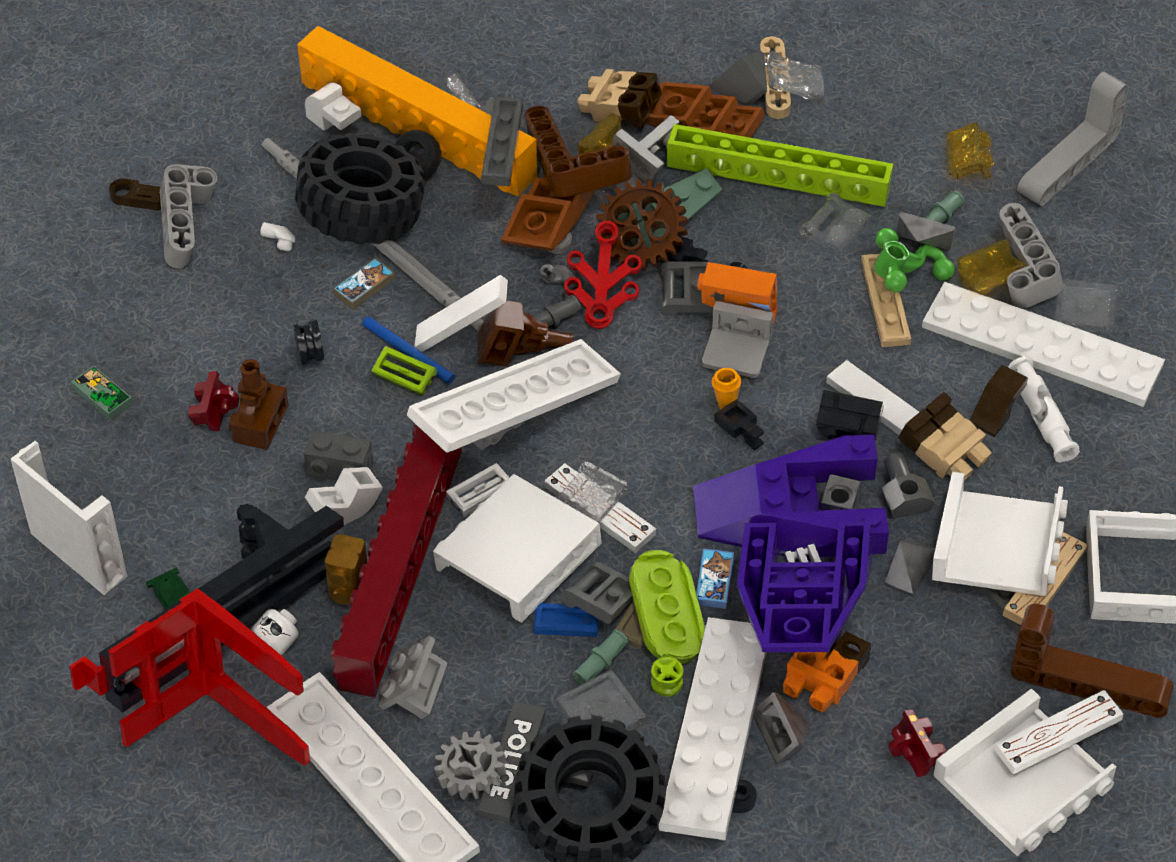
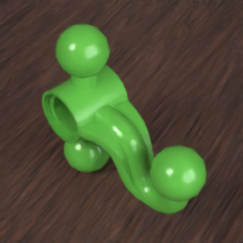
[874,228,955,293]

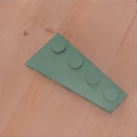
[617,168,722,247]

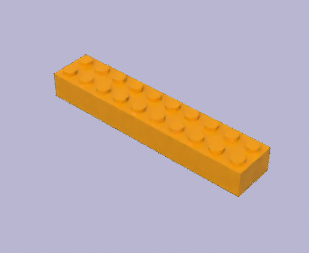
[297,26,538,197]

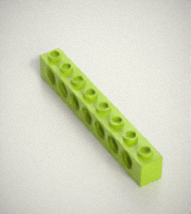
[667,124,893,207]

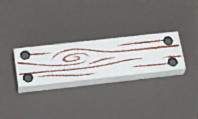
[544,463,656,553]
[995,690,1123,775]

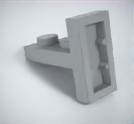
[610,115,680,183]

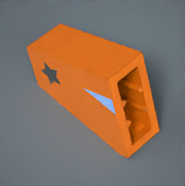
[697,262,778,327]

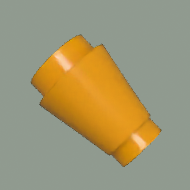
[711,368,741,409]

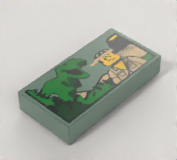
[71,366,133,420]

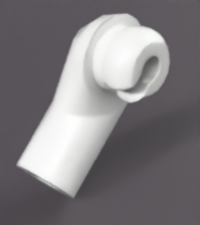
[261,222,295,252]

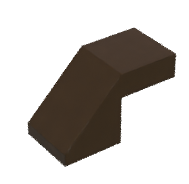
[969,365,1028,438]

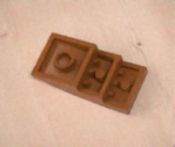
[646,82,765,138]
[501,174,595,251]

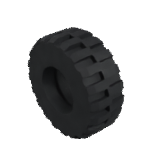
[295,133,425,244]
[514,715,666,862]

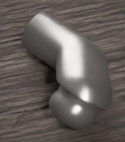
[540,264,578,290]

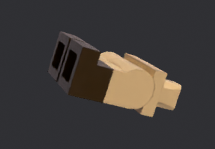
[578,69,662,128]
[898,392,992,481]

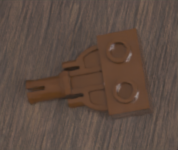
[477,300,573,366]
[229,359,289,450]

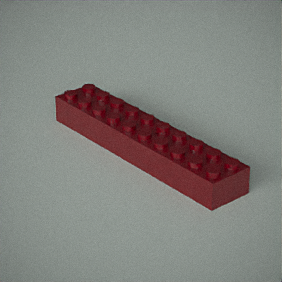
[331,423,462,698]

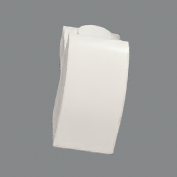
[305,83,362,131]
[305,467,383,525]

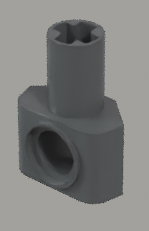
[881,453,935,518]

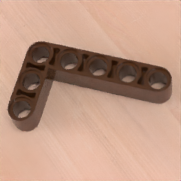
[525,105,632,197]
[1011,603,1174,718]

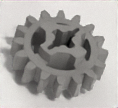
[434,731,507,800]

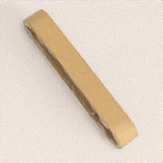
[760,36,791,119]

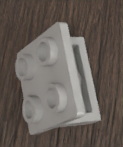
[378,636,448,719]

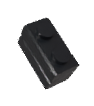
[816,390,884,440]

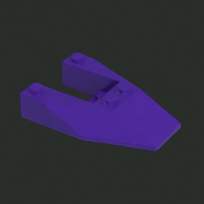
[693,435,889,558]
[737,521,873,652]

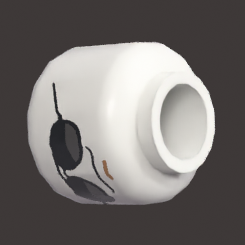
[251,609,299,655]

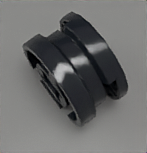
[293,320,324,364]

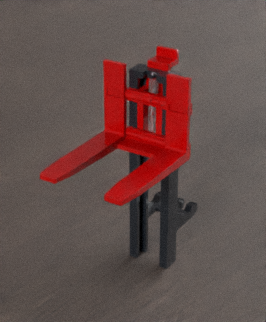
[69,503,344,766]

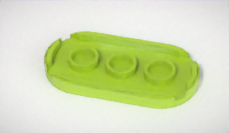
[629,550,705,664]

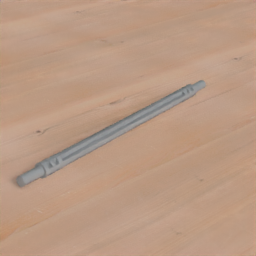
[262,138,484,332]

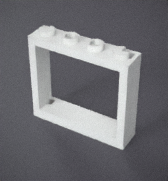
[1086,510,1176,624]

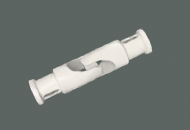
[1008,356,1080,463]

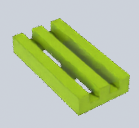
[371,346,438,396]

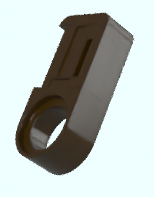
[109,178,161,211]

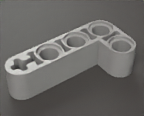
[160,165,217,269]
[999,203,1064,308]

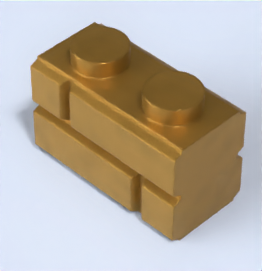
[325,534,367,605]

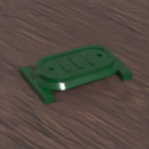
[146,567,191,609]

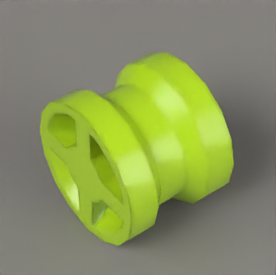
[651,657,683,697]

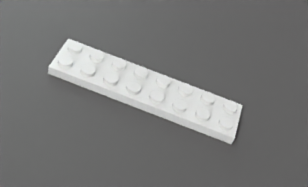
[922,282,1165,407]
[407,339,621,453]
[659,617,767,840]
[267,672,480,862]

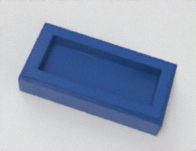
[534,603,599,637]

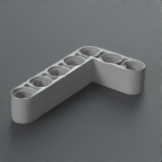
[1017,72,1129,206]

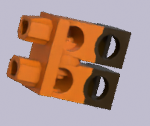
[783,630,871,713]

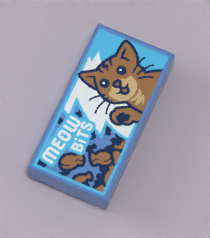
[696,548,734,609]

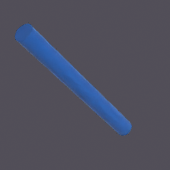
[362,316,456,385]

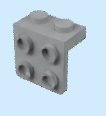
[702,301,773,378]

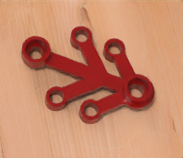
[564,221,642,329]

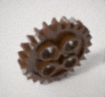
[595,179,689,271]

